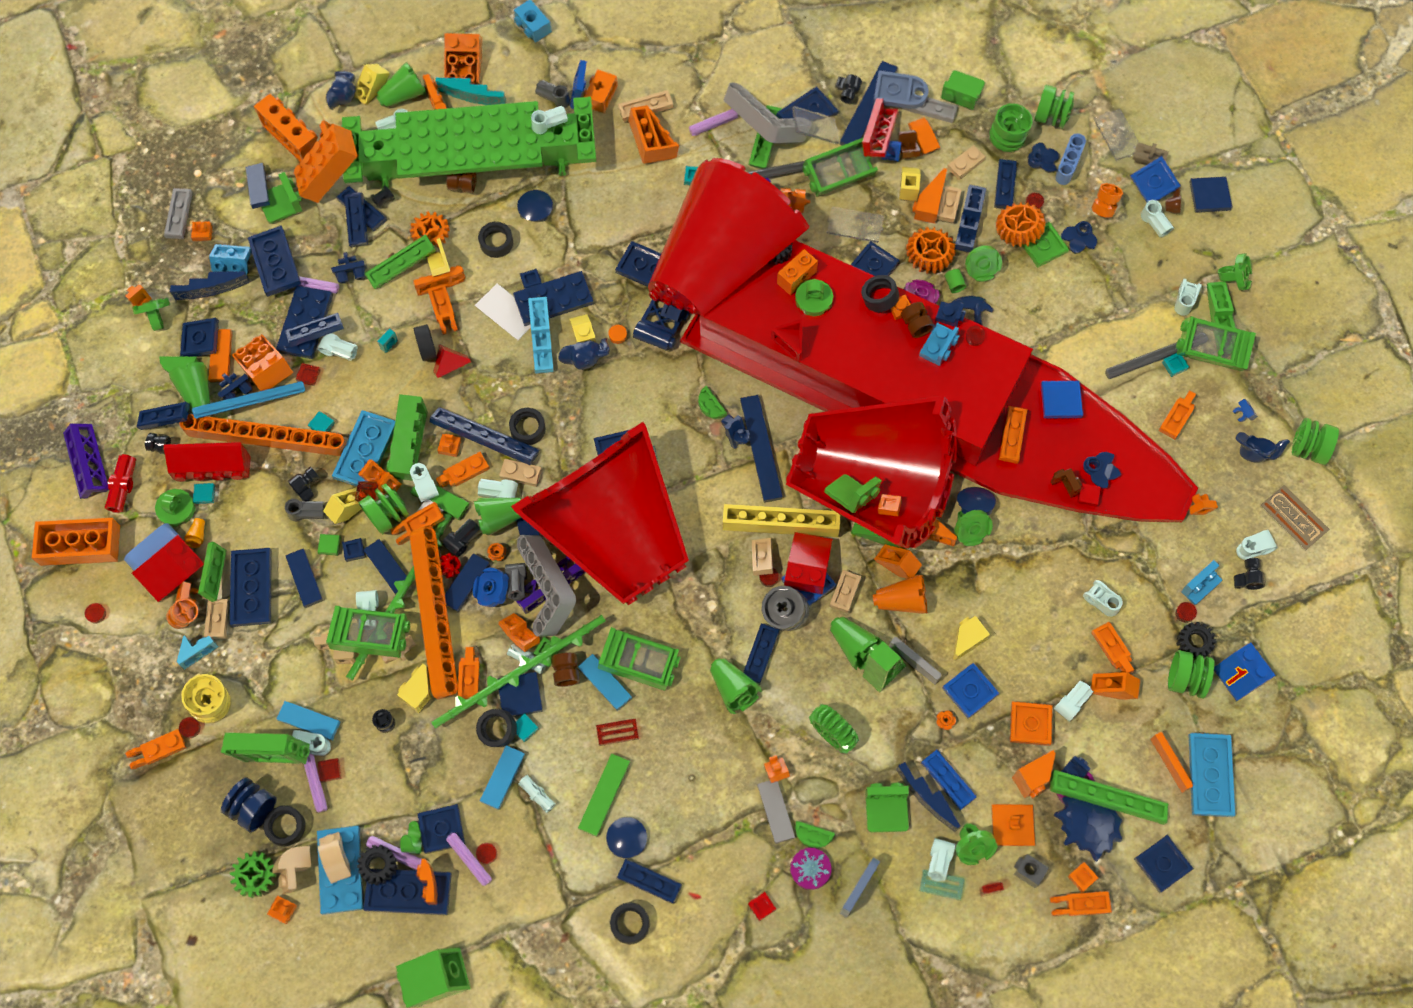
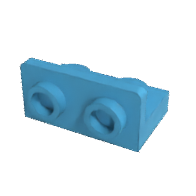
[209,244,252,274]
[919,323,960,366]
[1181,560,1222,605]

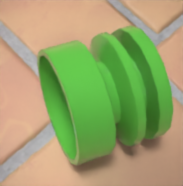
[1034,84,1075,129]
[989,103,1033,152]
[1291,418,1339,465]
[358,483,409,535]
[1168,650,1214,699]

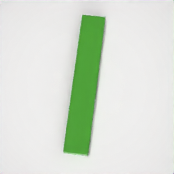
[1050,770,1168,825]

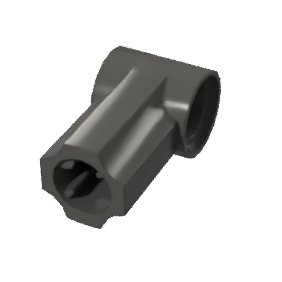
[535,80,570,108]
[284,499,325,522]
[505,563,527,601]

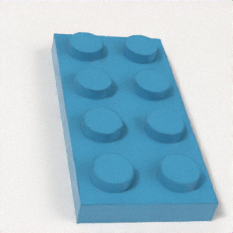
[332,410,395,490]
[1188,733,1235,817]
[317,826,364,915]

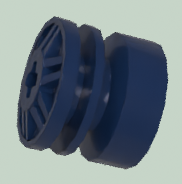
[221,777,277,833]

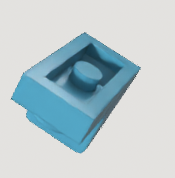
[177,635,218,670]

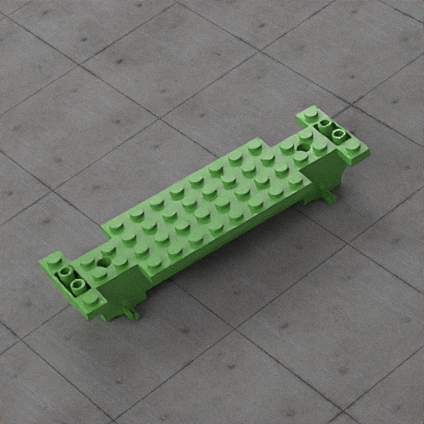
[342,97,596,189]

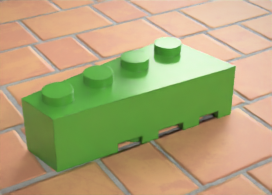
[386,394,428,481]
[863,641,907,693]

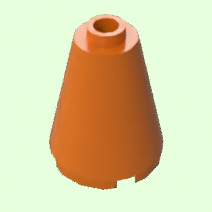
[873,575,927,614]

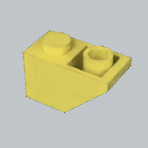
[354,64,390,105]
[899,167,920,201]
[397,664,431,714]

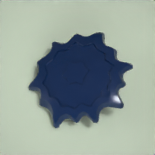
[1054,797,1122,862]

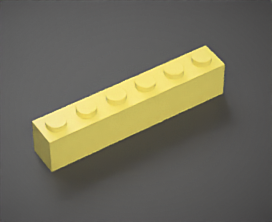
[723,504,840,537]

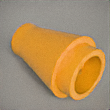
[184,518,205,548]

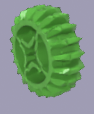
[809,704,859,753]

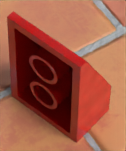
[784,532,833,595]
[131,534,204,602]

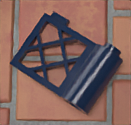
[633,300,690,351]

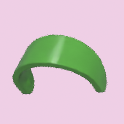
[400,821,423,854]

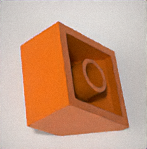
[1012,750,1056,799]

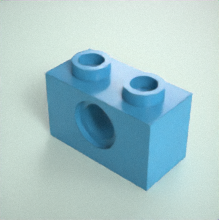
[514,0,552,43]

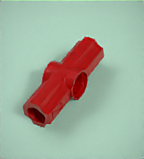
[105,454,137,513]

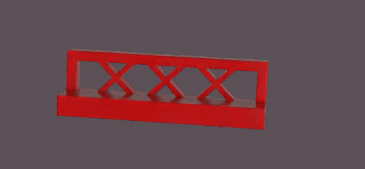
[862,98,898,157]

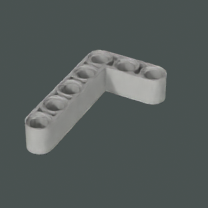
[724,82,811,143]
[517,535,576,637]

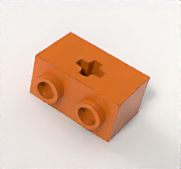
[583,69,618,113]
[777,249,818,295]

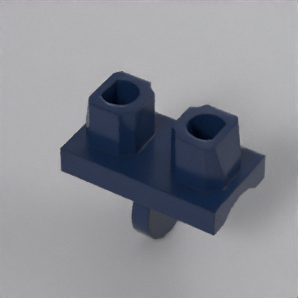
[331,252,367,284]
[218,373,253,400]
[721,414,750,449]

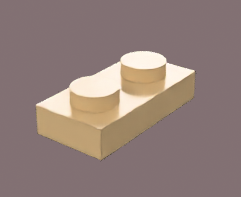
[947,145,986,180]
[936,185,962,223]
[499,459,542,487]
[752,538,773,576]
[829,570,861,613]
[204,599,230,639]

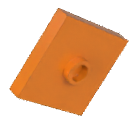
[1010,701,1052,746]

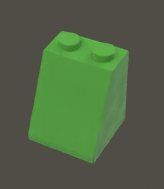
[396,948,471,1008]

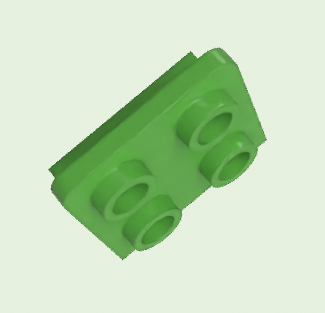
[941,70,985,110]
[262,172,303,224]
[824,474,882,513]
[865,783,909,833]

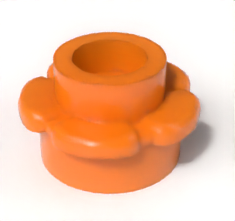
[487,543,507,561]
[936,710,956,730]

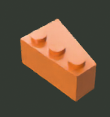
[628,105,679,164]

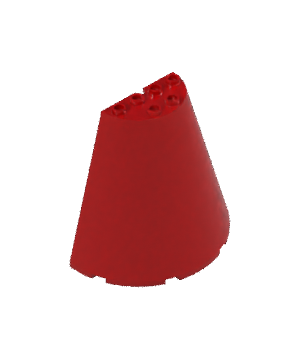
[648,158,810,316]
[786,396,957,549]
[511,422,689,605]

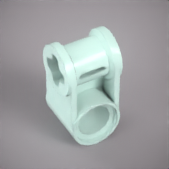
[1174,279,1202,316]
[410,463,439,502]
[1236,530,1278,560]
[1083,580,1123,617]
[292,730,331,756]

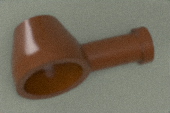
[1165,184,1181,214]

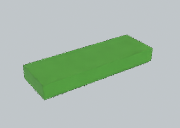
[410,485,469,521]
[198,541,227,602]

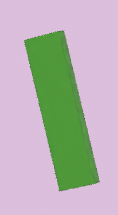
[364,234,436,290]
[578,753,630,837]

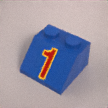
[1214,642,1276,702]

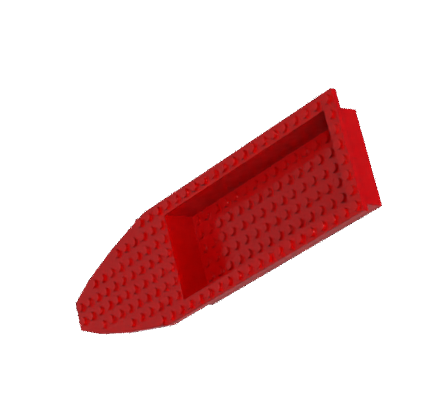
[680,240,1198,523]

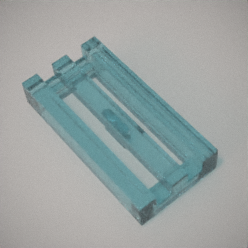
[919,870,964,900]

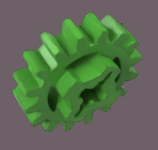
[230,851,277,898]

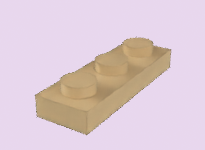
[618,90,673,122]

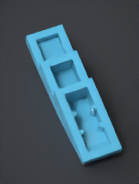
[528,297,554,374]

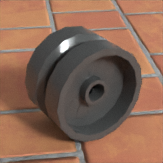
[761,586,809,631]

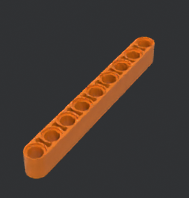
[179,414,346,456]
[410,525,458,699]

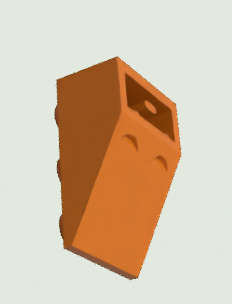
[444,33,482,85]
[232,334,294,391]

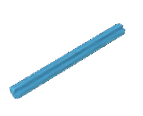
[192,381,305,419]

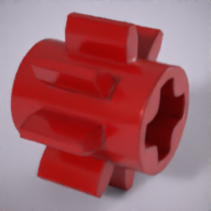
[439,553,461,579]

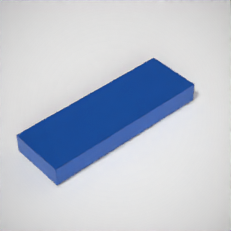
[921,749,977,811]

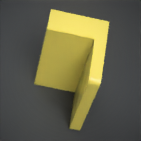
[427,238,450,276]

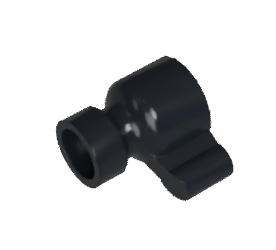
[835,74,862,104]
[288,466,320,501]
[1234,558,1265,590]

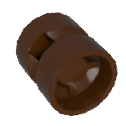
[447,172,477,193]
[901,302,935,338]
[551,653,580,687]

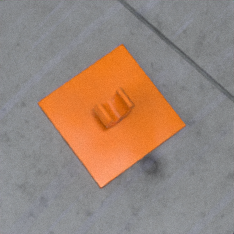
[992,804,1035,846]

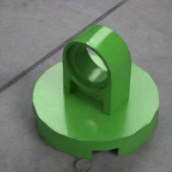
[965,246,1002,281]
[1218,253,1252,291]
[795,279,833,316]
[132,297,170,331]
[155,489,195,527]
[954,510,993,546]
[956,823,998,865]

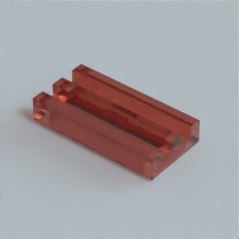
[596,718,639,746]

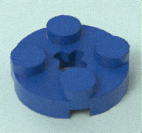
[473,568,509,607]

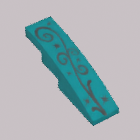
[435,77,506,105]

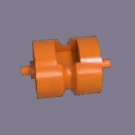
[1092,183,1123,218]
[780,188,810,213]
[166,598,198,629]

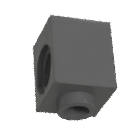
[1013,854,1049,888]

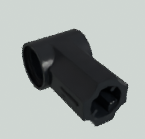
[442,518,481,557]

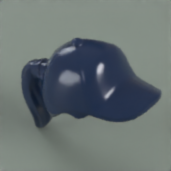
[326,71,356,110]
[558,338,610,370]
[1236,432,1290,463]

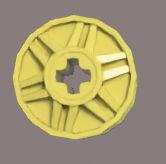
[182,674,231,724]

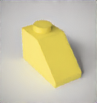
[569,314,596,343]
[323,487,367,524]
[953,616,990,661]

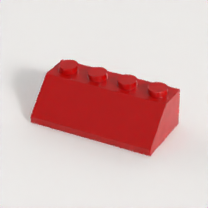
[164,442,251,482]

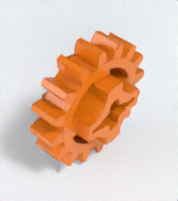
[410,211,450,248]

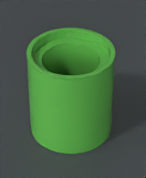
[945,269,966,293]

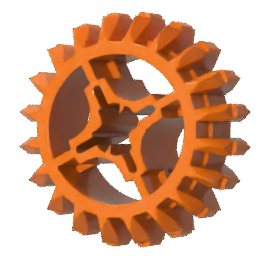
[996,202,1046,248]
[906,226,955,274]

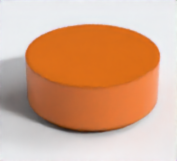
[608,325,627,344]

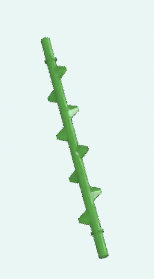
[346,513,452,681]
[431,615,606,729]

